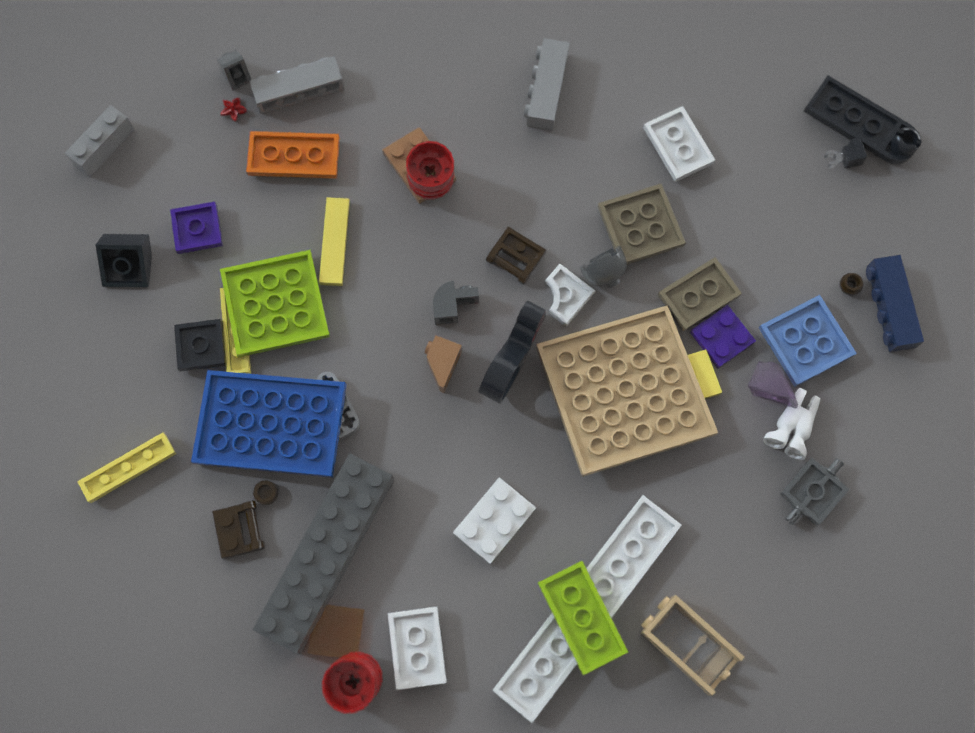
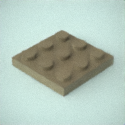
[597,184,686,265]

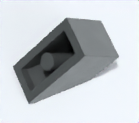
[216,50,252,90]

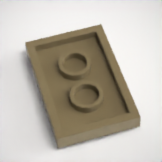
[658,257,742,331]

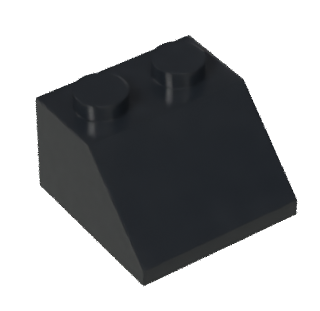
[95,234,152,287]

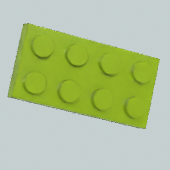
[538,561,628,675]

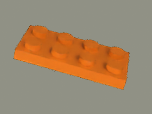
[246,131,340,179]

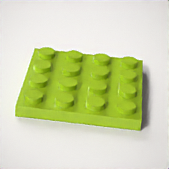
[220,250,330,358]

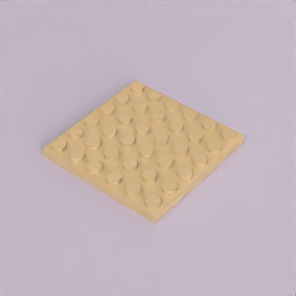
[536,305,718,477]

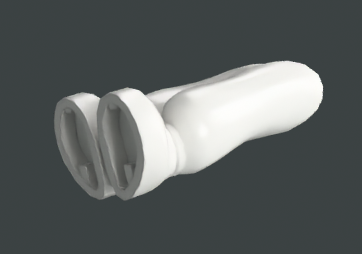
[763,388,821,460]

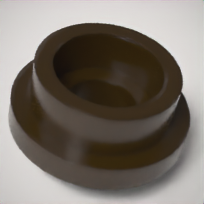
[839,273,863,295]

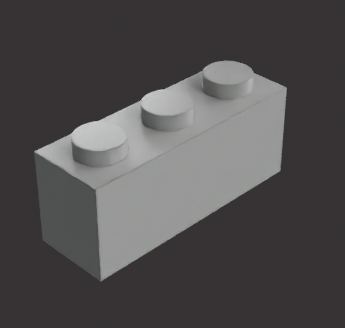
[65,105,135,177]

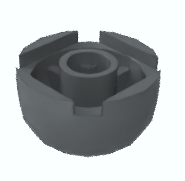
[579,246,627,288]

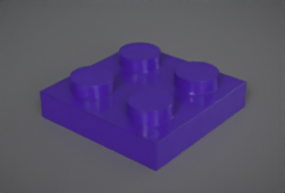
[170,201,223,254]
[690,305,756,369]

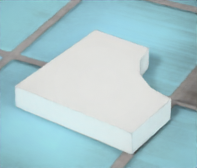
[545,264,596,327]

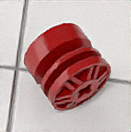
[406,141,454,200]
[322,651,383,714]

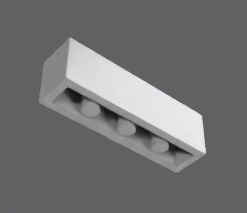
[524,38,569,131]
[250,56,344,114]

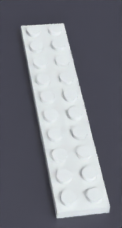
[493,495,681,723]

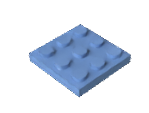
[759,295,857,387]

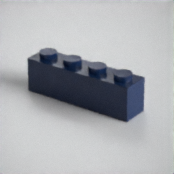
[866,255,924,352]

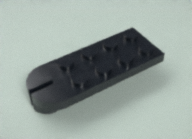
[803,75,922,164]

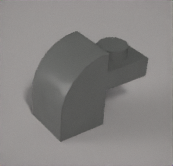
[433,281,479,325]

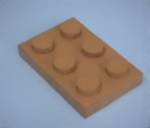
[382,127,456,204]

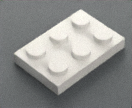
[643,106,715,182]
[453,477,536,564]
[388,607,447,690]

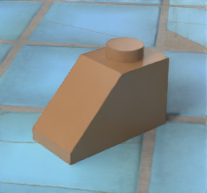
[425,335,462,393]

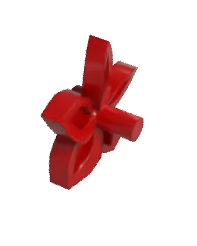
[220,97,247,122]

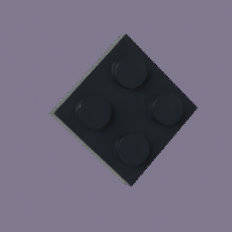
[174,319,226,372]

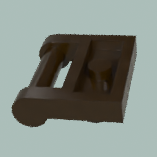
[486,226,546,285]
[212,501,265,559]

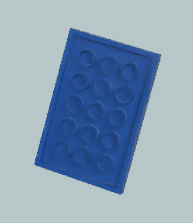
[191,370,347,478]

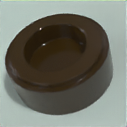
[253,480,278,505]

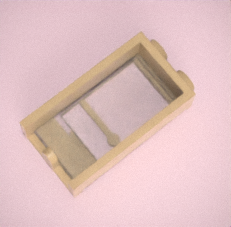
[640,595,745,696]

